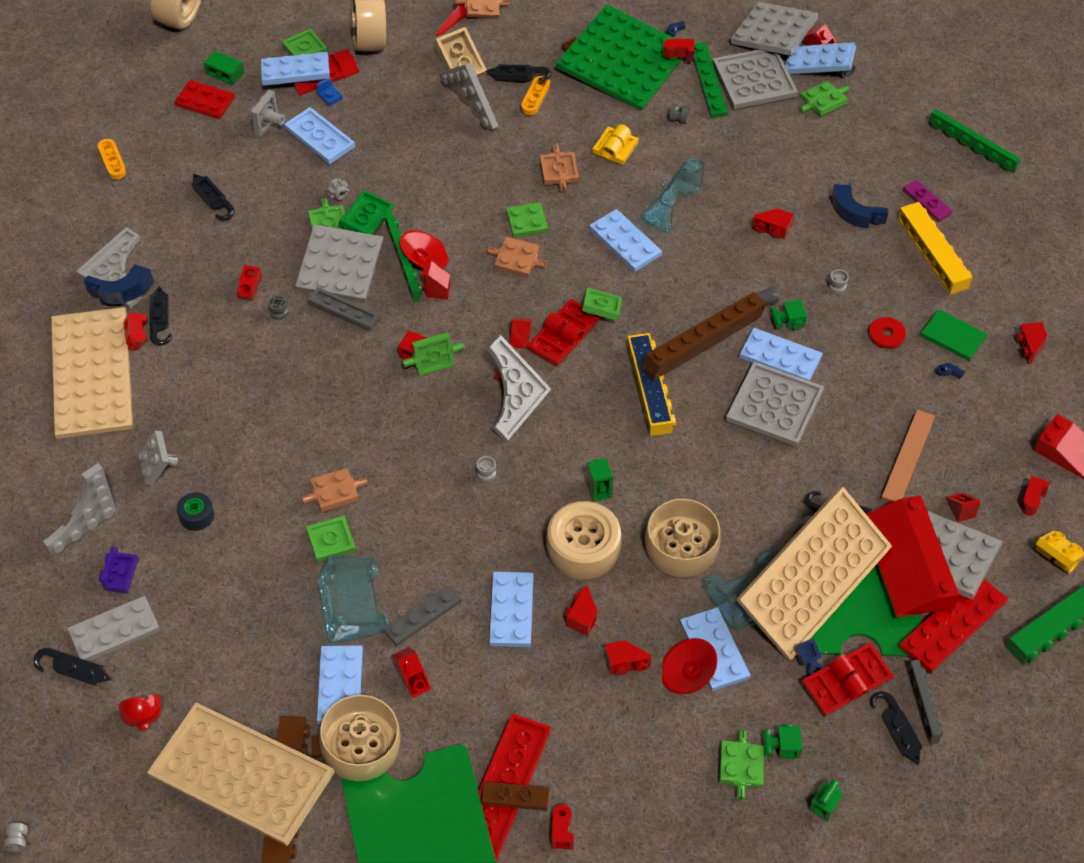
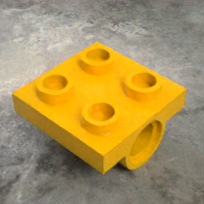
[592,124,639,165]
[1036,530,1084,574]

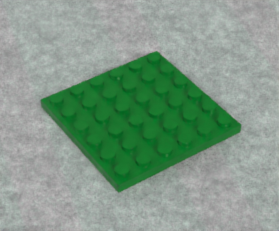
[556,4,684,111]

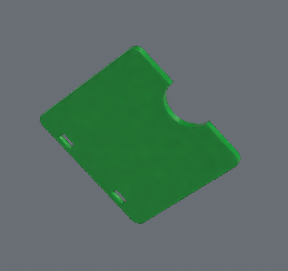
[808,564,921,657]
[342,744,496,863]

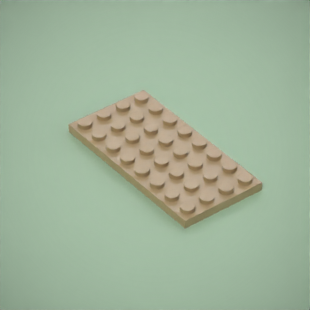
[51,307,133,439]
[736,487,892,660]
[147,702,335,846]

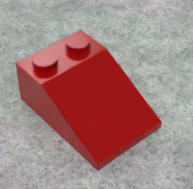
[1034,414,1084,479]

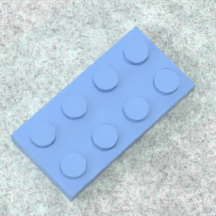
[785,42,856,74]
[261,52,330,86]
[284,107,355,165]
[589,209,662,272]
[739,328,823,381]
[490,572,534,647]
[680,607,751,691]
[317,646,363,724]

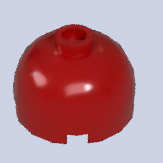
[118,695,162,731]

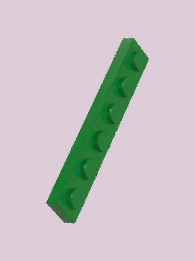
[693,42,728,118]
[929,109,1021,173]
[384,211,422,302]

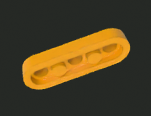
[521,76,550,115]
[98,139,126,180]

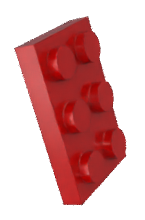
[174,80,235,120]

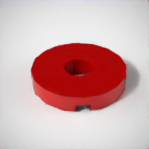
[869,317,906,350]

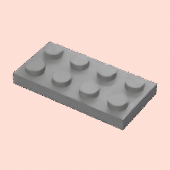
[68,596,160,661]

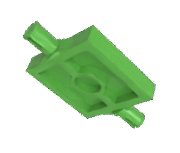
[799,81,849,116]
[308,198,347,230]
[402,332,465,376]
[719,730,764,800]

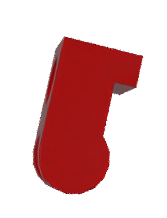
[662,38,695,62]
[237,265,262,300]
[123,313,147,350]
[1021,476,1050,516]
[552,804,574,849]

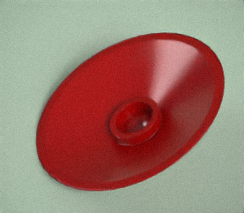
[400,230,449,268]
[662,638,718,694]

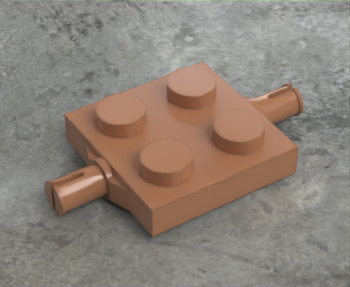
[454,0,509,18]
[540,144,579,192]
[487,237,547,277]
[302,468,368,512]

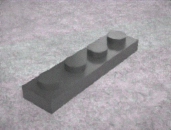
[308,287,380,332]
[384,585,462,647]
[908,660,943,745]

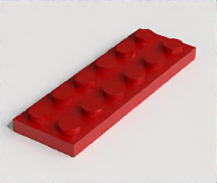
[899,579,1009,674]

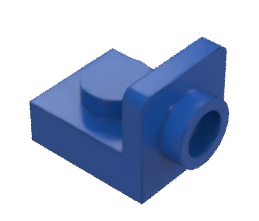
[316,78,343,107]

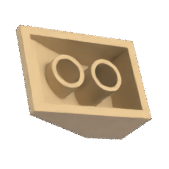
[434,27,487,76]

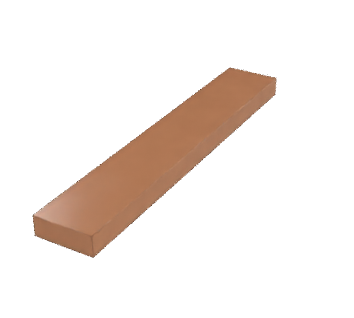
[881,410,935,503]

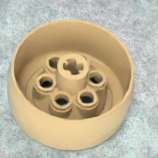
[151,0,202,29]
[351,0,386,52]
[645,499,721,577]
[546,501,622,580]
[319,695,401,781]

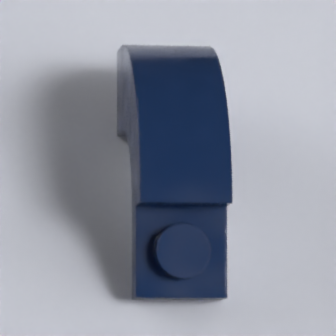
[832,184,888,228]
[84,264,153,304]

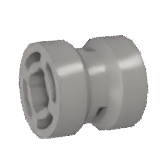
[828,269,849,294]
[476,456,496,482]
[3,823,28,852]

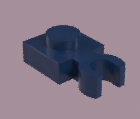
[794,639,823,676]

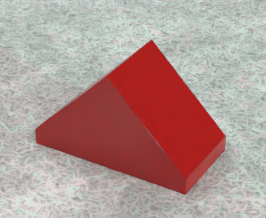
[510,317,533,349]
[946,492,980,522]

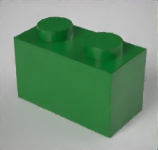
[204,51,245,86]
[587,458,613,502]

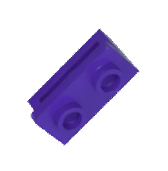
[99,546,139,594]

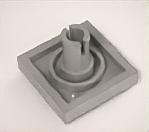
[251,90,285,137]
[138,430,178,485]

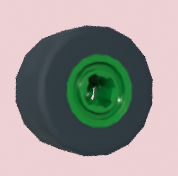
[176,492,214,531]

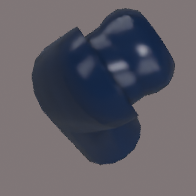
[666,21,685,37]
[937,363,965,379]

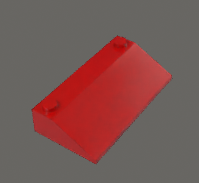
[866,495,960,618]

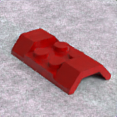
[293,49,359,96]

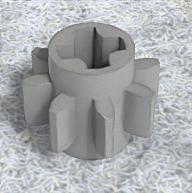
[327,178,350,200]

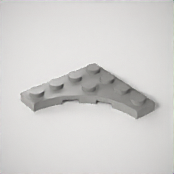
[440,63,498,130]
[76,227,143,309]
[487,335,551,441]
[43,463,117,556]

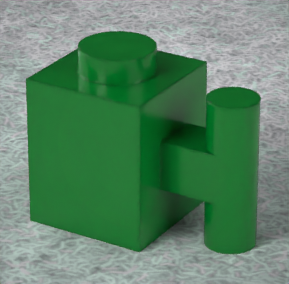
[770,300,807,330]
[763,725,802,759]
[809,780,843,821]

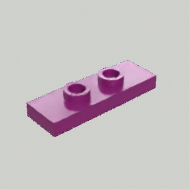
[903,179,952,223]

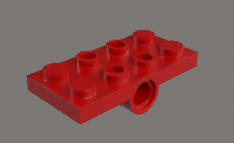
[527,299,600,367]
[801,642,894,717]

